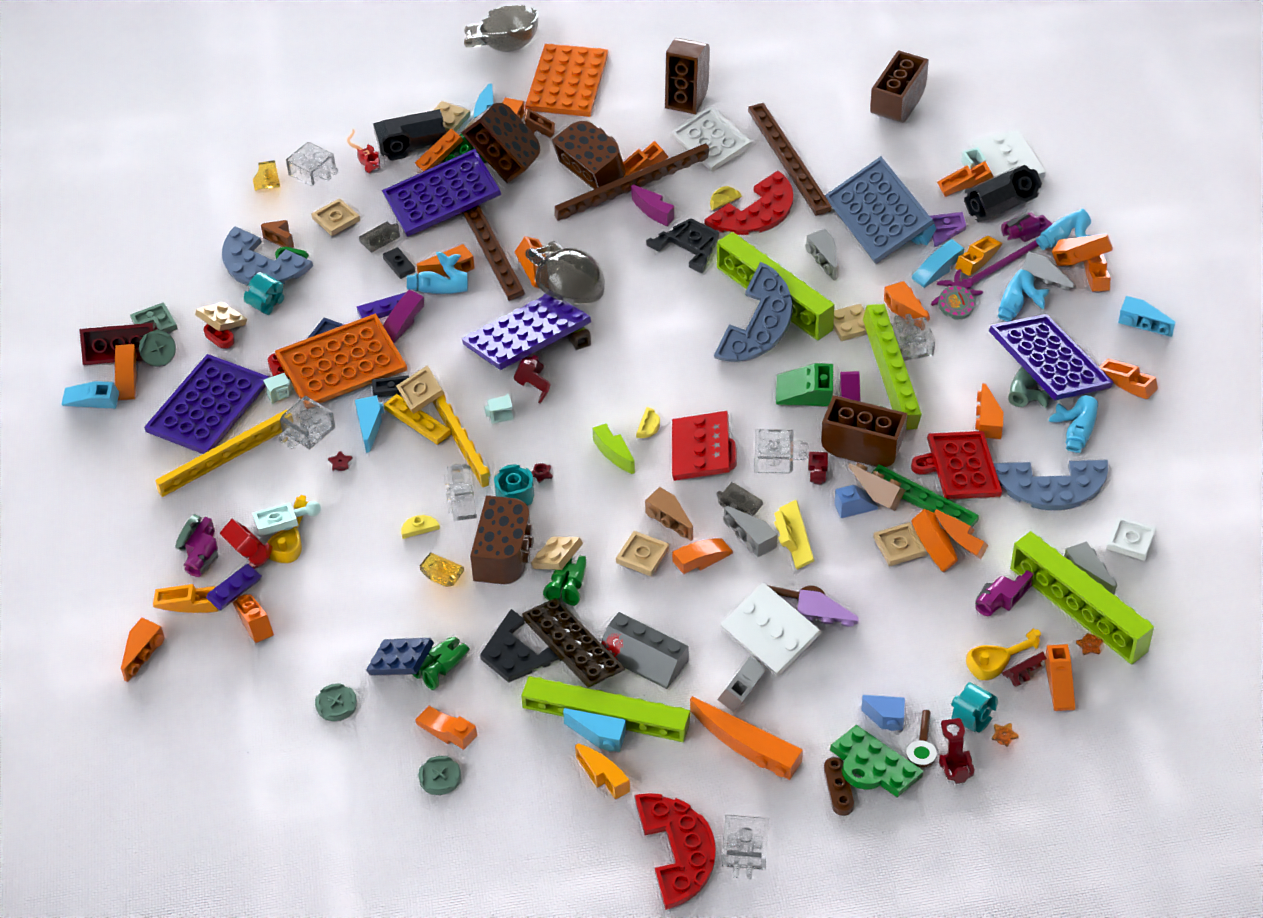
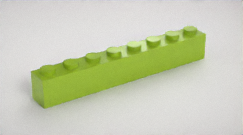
[863,304,922,430]
[521,676,690,743]

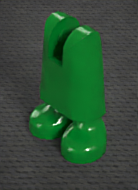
[543,555,586,606]
[412,636,470,690]

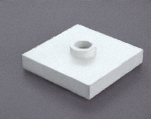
[1106,517,1156,561]

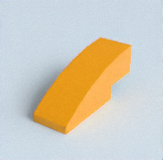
[955,236,1002,276]
[153,584,219,613]
[575,743,630,799]

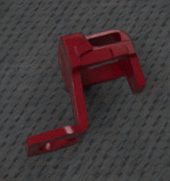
[514,355,551,404]
[939,718,975,784]

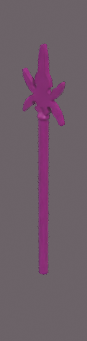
[931,240,1039,306]

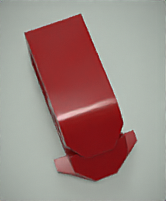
[220,518,273,569]

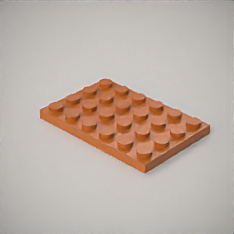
[525,44,608,117]
[275,313,407,409]

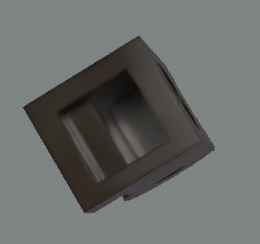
[568,326,591,350]

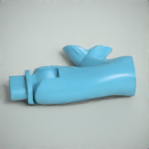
[1036,209,1091,250]
[407,252,468,294]
[998,269,1049,322]
[1049,395,1098,453]

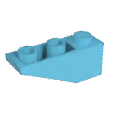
[1118,296,1176,337]
[61,381,119,409]

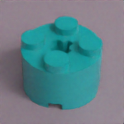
[244,272,284,315]
[494,464,534,506]
[951,682,998,733]

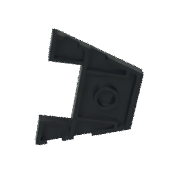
[646,218,719,274]
[480,609,562,683]

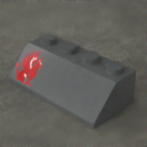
[601,612,689,689]

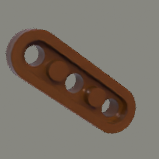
[824,757,854,816]

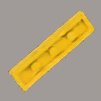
[384,394,451,445]

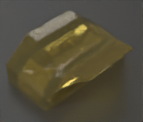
[253,160,280,191]
[419,552,464,587]

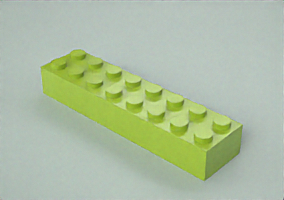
[717,232,835,341]
[1010,531,1154,665]

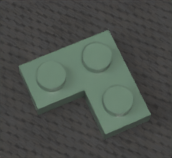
[130,302,178,333]

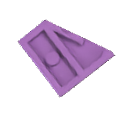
[930,212,966,247]

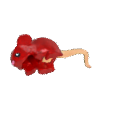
[347,129,380,173]

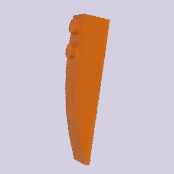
[690,696,803,780]

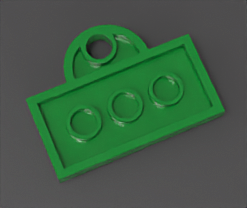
[829,725,924,798]

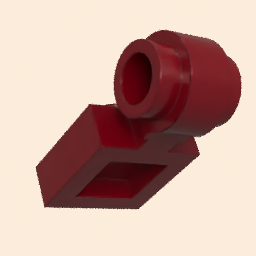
[808,451,828,485]

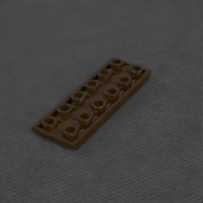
[522,598,625,688]

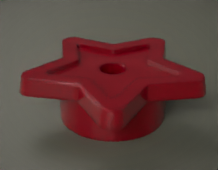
[328,451,353,471]
[531,463,553,483]

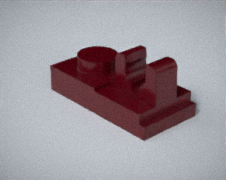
[1002,652,1047,687]

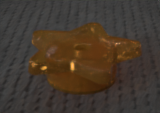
[1076,633,1103,655]
[991,723,1019,747]

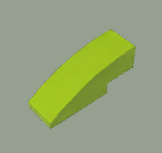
[592,423,635,474]

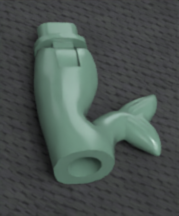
[1008,366,1052,408]

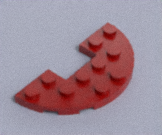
[704,170,793,235]
[634,793,716,910]

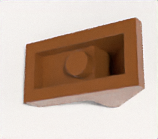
[525,108,555,138]
[261,220,294,248]

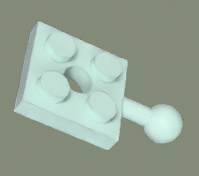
[252,501,321,536]

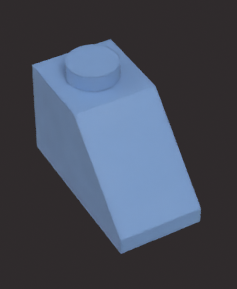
[834,485,878,518]
[861,695,905,731]

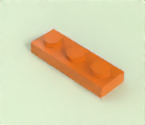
[415,129,464,172]

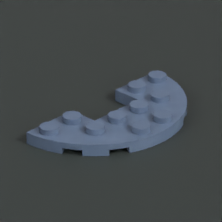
[222,226,314,286]
[714,262,793,362]
[993,460,1108,511]

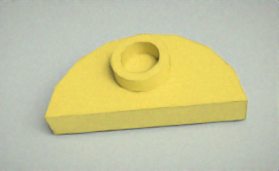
[710,186,742,210]
[636,407,660,438]
[401,515,440,539]

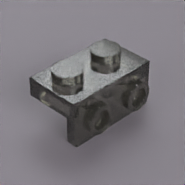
[359,221,400,253]
[716,482,763,516]

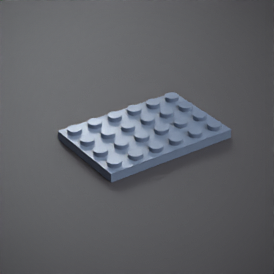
[825,156,934,264]

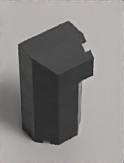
[373,109,446,161]
[964,165,1042,222]

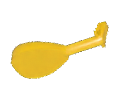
[267,495,308,563]
[966,628,1041,680]

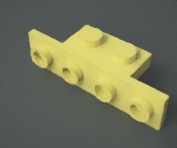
[774,500,815,570]

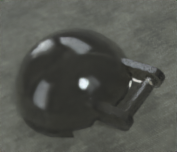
[464,5,539,52]
[525,241,605,304]

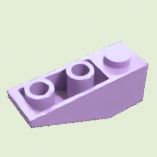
[797,590,859,627]

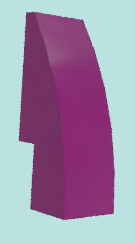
[631,185,675,227]
[383,289,424,343]

